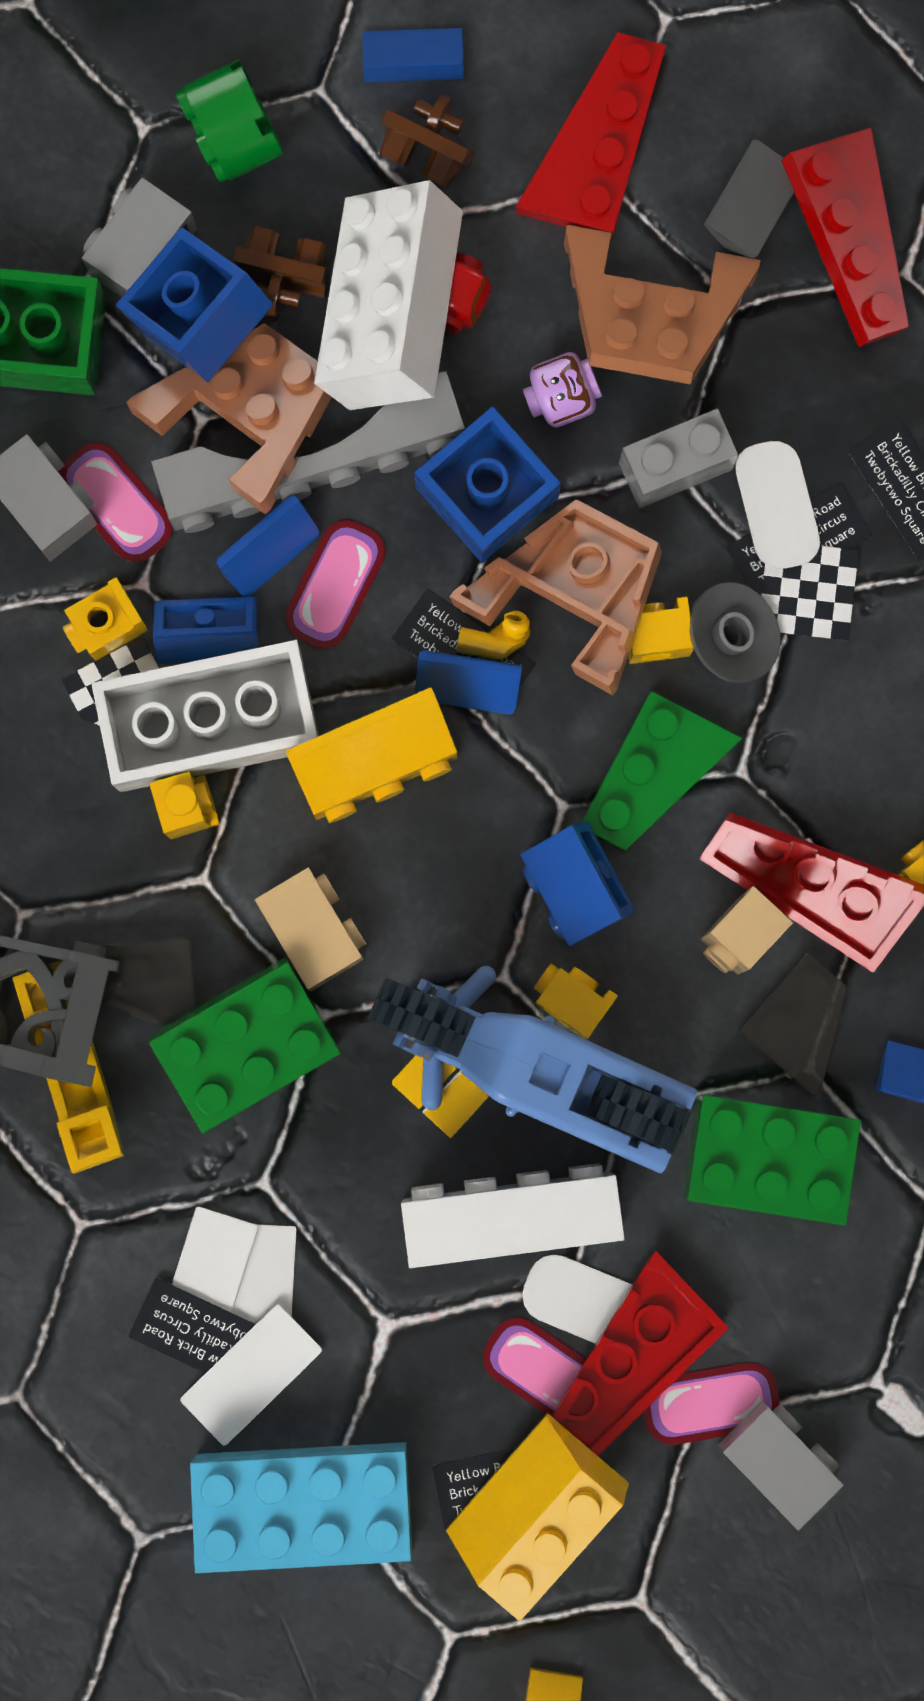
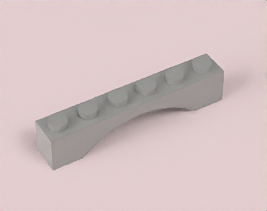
[151,371,465,533]

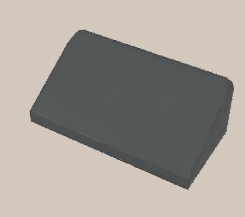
[704,139,794,258]

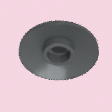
[690,582,780,683]

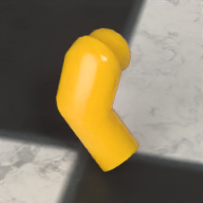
[456,611,530,661]

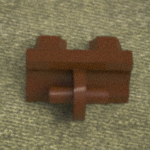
[380,94,476,187]
[233,226,328,317]

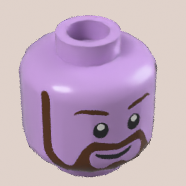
[523,352,602,428]

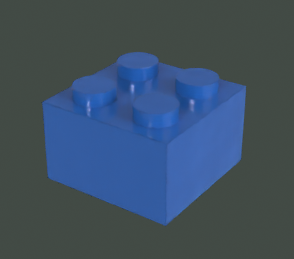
[116,227,273,383]
[414,406,561,563]

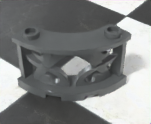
[0,935,120,1087]

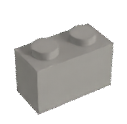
[82,177,197,297]
[619,408,738,509]
[0,434,98,562]
[718,1401,844,1531]

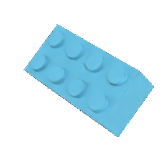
[190,1442,412,1573]

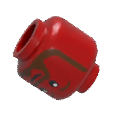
[445,253,492,334]

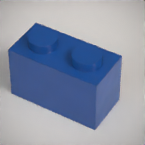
[520,821,636,947]

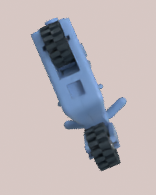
[368,966,697,1173]

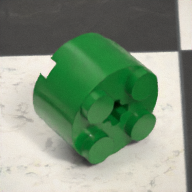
[175,59,284,183]

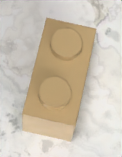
[254,867,366,991]
[700,886,793,975]

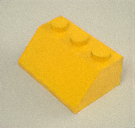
[285,687,457,823]
[446,1413,629,1622]

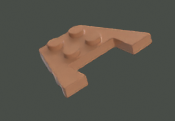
[564,225,761,384]
[126,323,332,515]
[449,499,662,696]

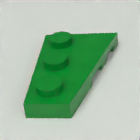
[582,691,742,852]

